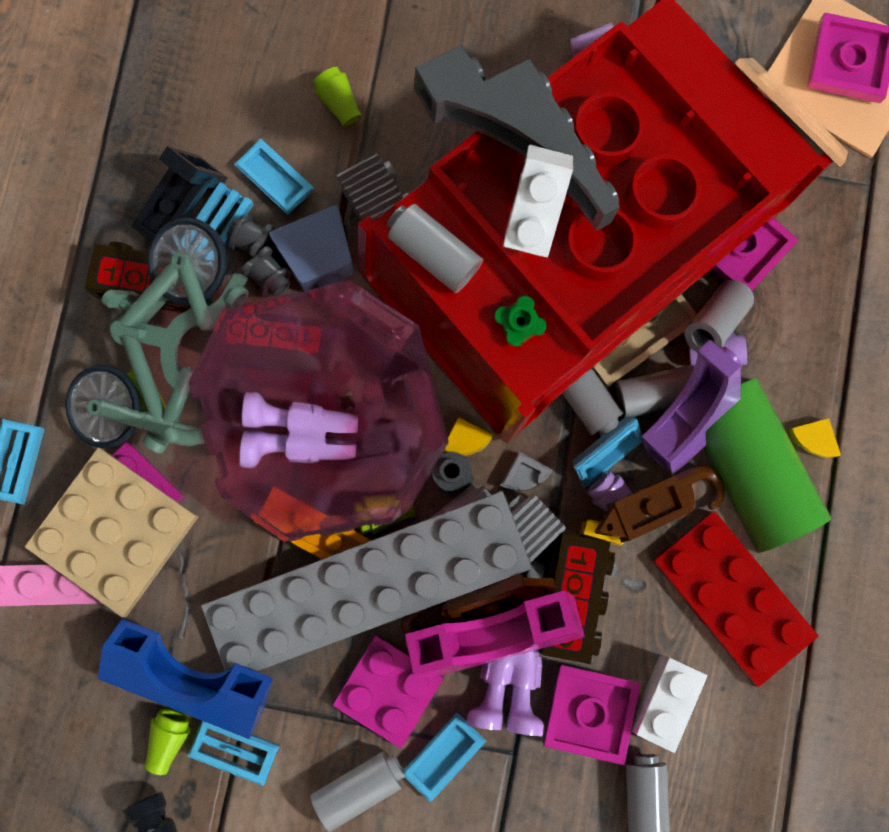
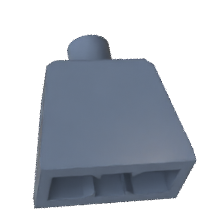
[269,204,354,305]

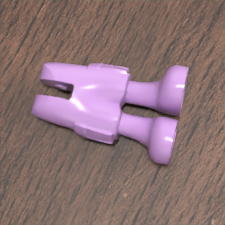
[240,392,358,468]
[467,650,544,736]

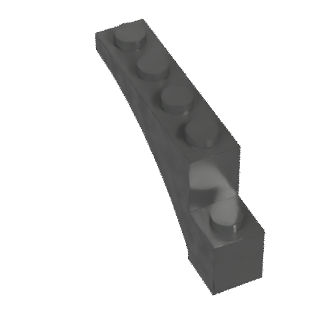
[414,45,620,231]

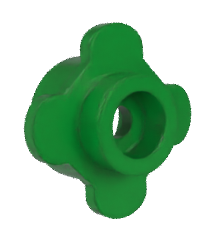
[494,296,546,347]

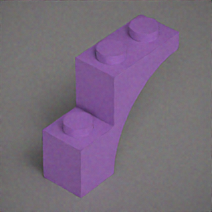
[642,340,741,476]

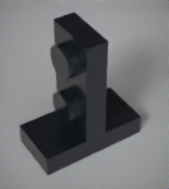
[131,146,228,250]

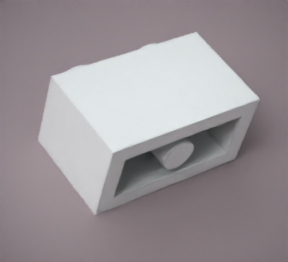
[503,145,573,258]
[631,655,708,753]

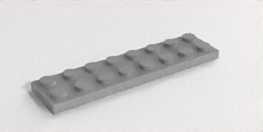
[201,491,532,671]

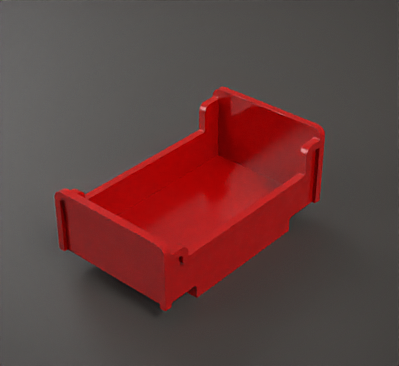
[358,0,833,443]

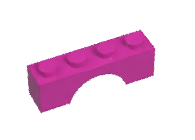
[405,590,585,679]

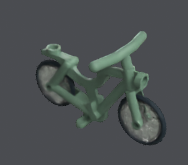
[65,218,249,454]

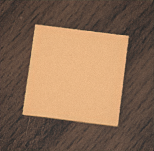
[757,0,889,159]
[735,58,848,167]

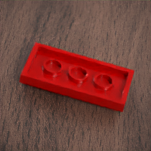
[652,511,819,688]

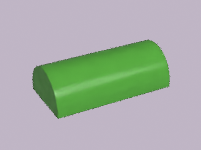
[703,378,832,553]

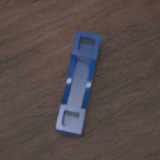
[98,618,273,739]

